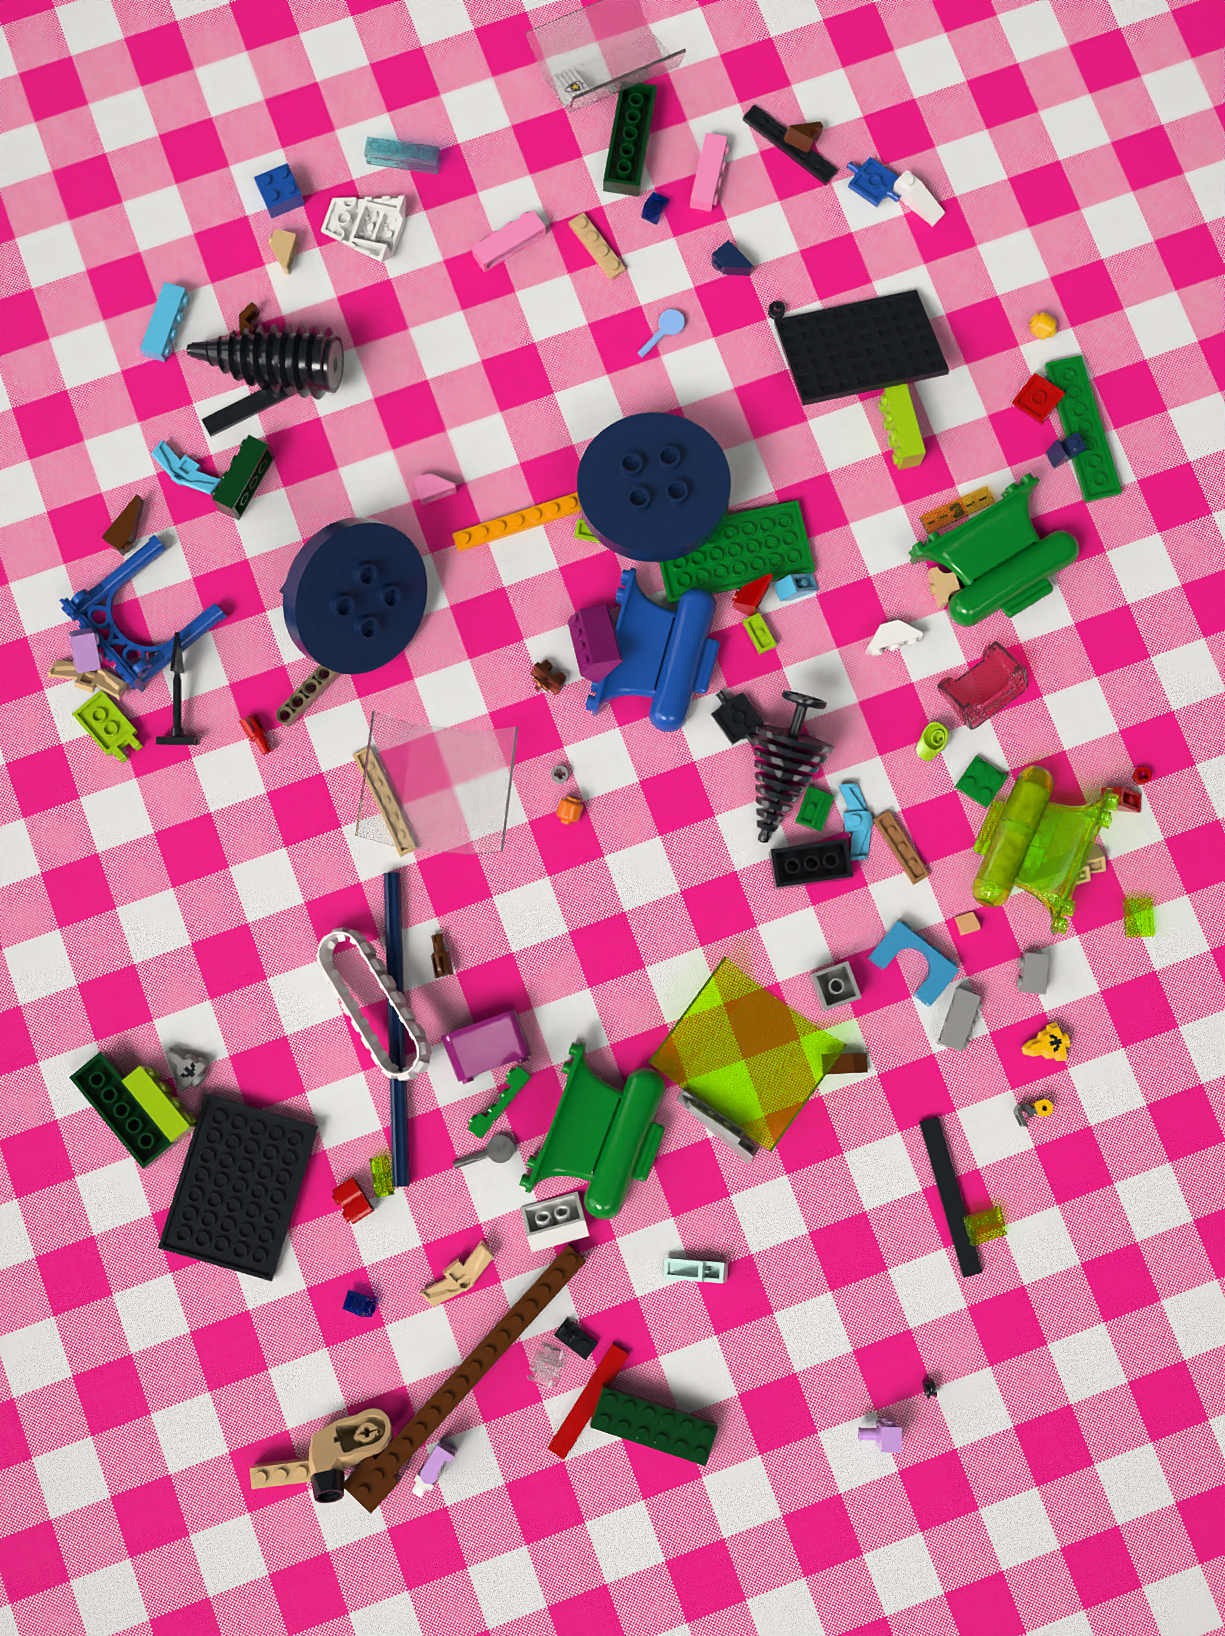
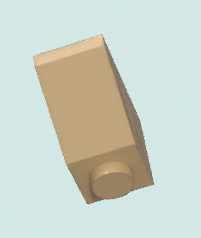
[269,229,299,275]

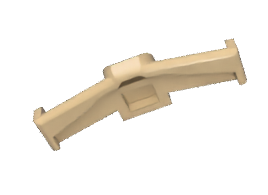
[47,660,127,700]
[420,1240,494,1307]

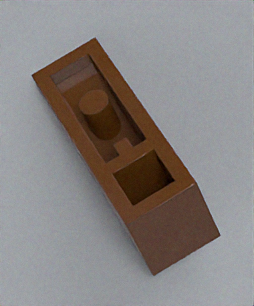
[101,494,144,556]

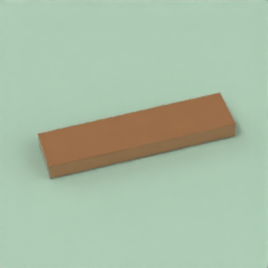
[873,810,930,885]

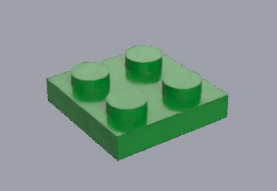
[954,756,1008,809]

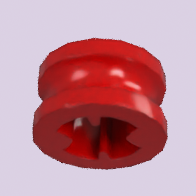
[1132,767,1152,785]

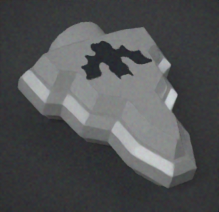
[165,1047,210,1092]

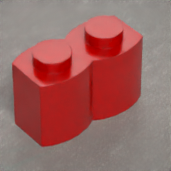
[332,1177,375,1224]

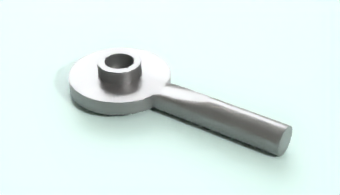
[453,1135,514,1169]

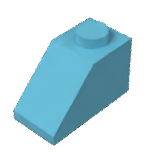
[774,573,819,601]

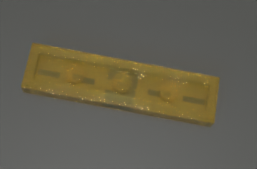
[919,486,995,534]

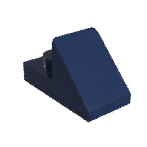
[1046,432,1088,469]

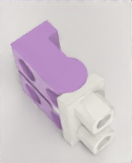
[412,1438,458,1498]

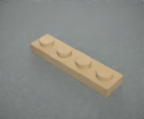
[569,212,625,281]

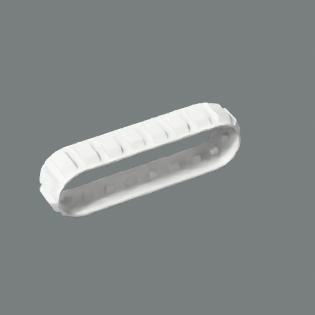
[316,927,432,1081]

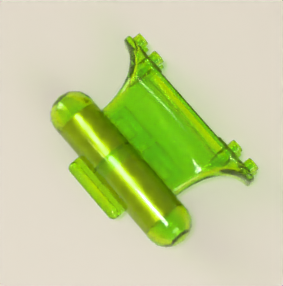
[971,765,1120,935]

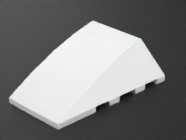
[321,196,406,263]

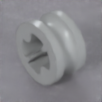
[551,766,569,784]

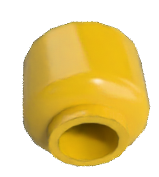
[1029,312,1057,340]

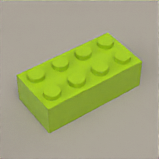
[878,384,926,470]
[122,1065,197,1142]

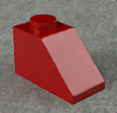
[1099,787,1142,813]

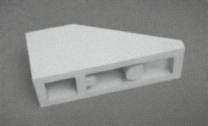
[893,170,945,227]

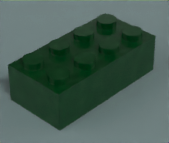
[212,435,275,521]

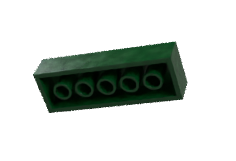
[603,80,657,197]
[69,1052,179,1169]
[589,1384,718,1466]

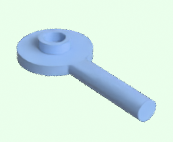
[638,309,684,358]

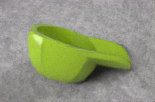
[916,722,950,762]

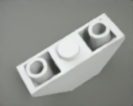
[865,620,923,656]

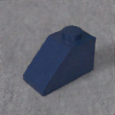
[711,240,753,276]

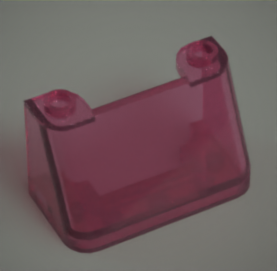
[937,641,1028,730]

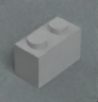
[1016,953,1049,995]

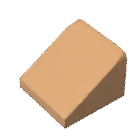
[955,912,981,936]

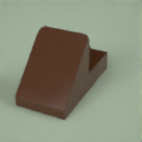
[784,121,823,152]

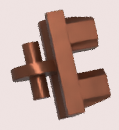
[531,660,566,695]

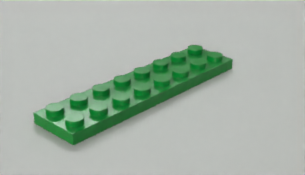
[1044,355,1122,503]

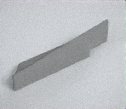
[677,1088,759,1164]

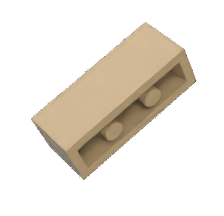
[250,1457,311,1489]

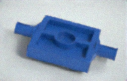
[846,157,901,207]

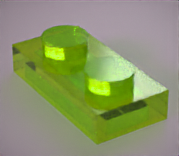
[369,1155,395,1198]

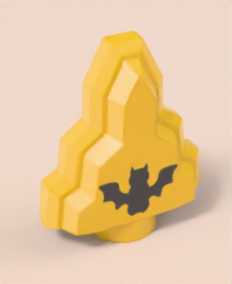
[1021,1022,1070,1061]

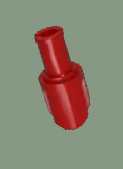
[239,713,273,755]

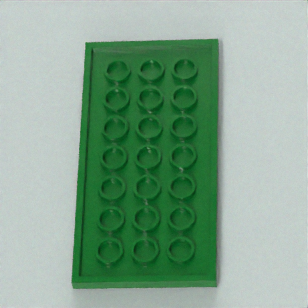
[659,500,815,604]

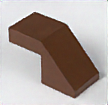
[239,302,260,336]
[822,1053,868,1075]

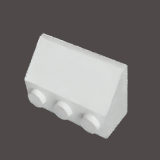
[521,1191,589,1252]

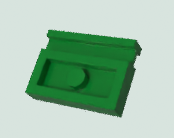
[795,786,834,832]

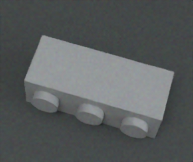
[937,988,982,1052]

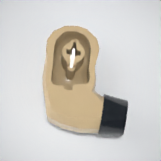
[308,1408,393,1503]

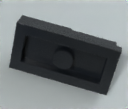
[554,1319,598,1360]

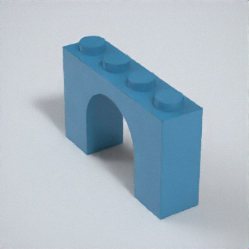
[867,921,959,1007]

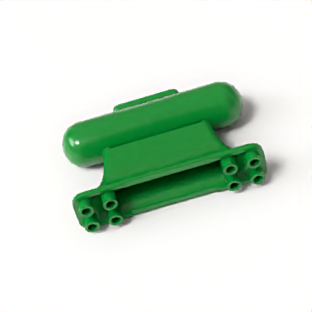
[908,473,1080,627]
[519,1041,665,1220]

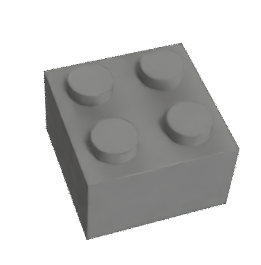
[809,961,862,1012]

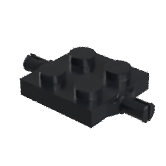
[711,691,764,747]

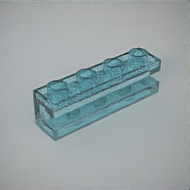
[364,137,441,174]

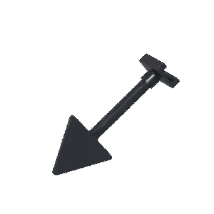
[156,632,198,745]

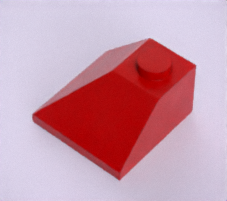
[732,574,773,617]

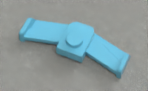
[151,440,222,495]
[839,783,873,861]

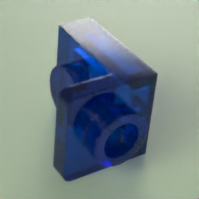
[641,191,670,225]
[342,1289,378,1317]

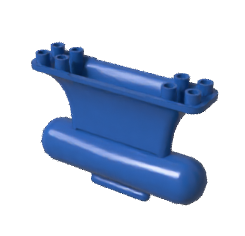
[586,567,720,732]

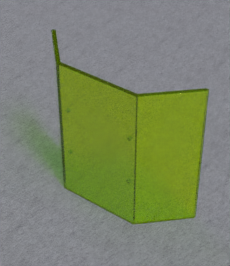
[649,956,847,1152]

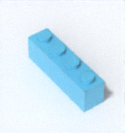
[140,282,190,362]

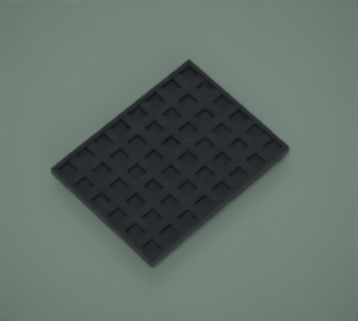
[774,289,949,406]

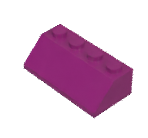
[567,605,623,684]

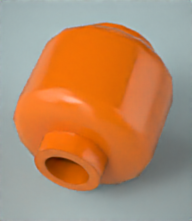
[556,795,584,825]

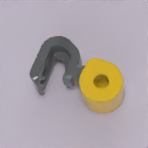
[1014,1099,1053,1127]

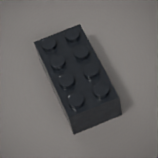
[769,839,853,890]

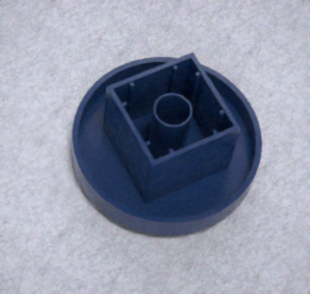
[577,412,731,562]
[279,517,428,674]

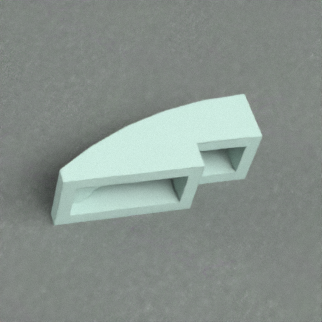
[663,1258,728,1283]

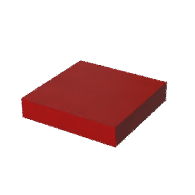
[1012,373,1065,425]

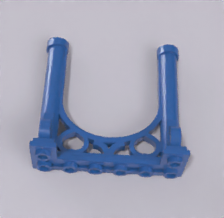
[59,535,227,692]

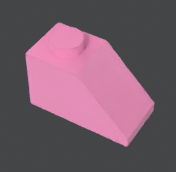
[413,473,457,505]

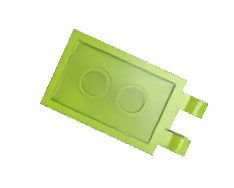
[72,689,143,764]

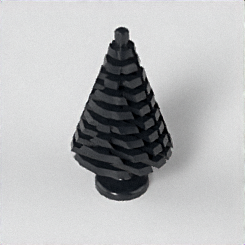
[753,690,835,843]

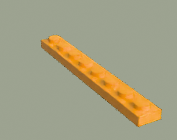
[452,492,580,553]

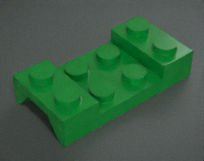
[467,1066,531,1139]

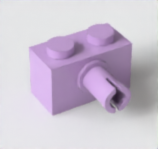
[68,628,103,673]
[858,1417,902,1453]

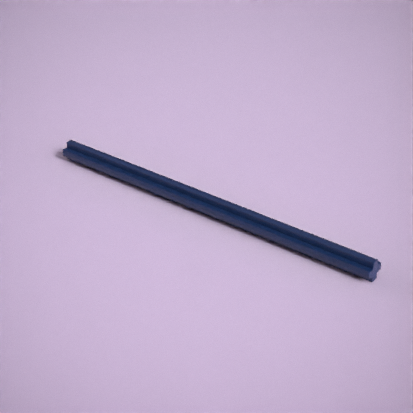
[384,872,410,1187]

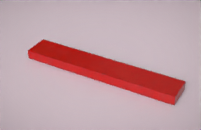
[547,1343,629,1460]

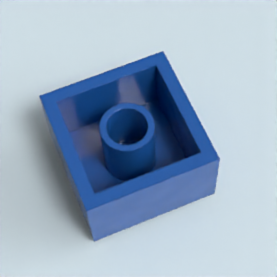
[254,163,305,219]

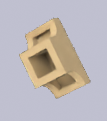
[927,567,960,609]

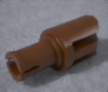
[431,934,454,979]

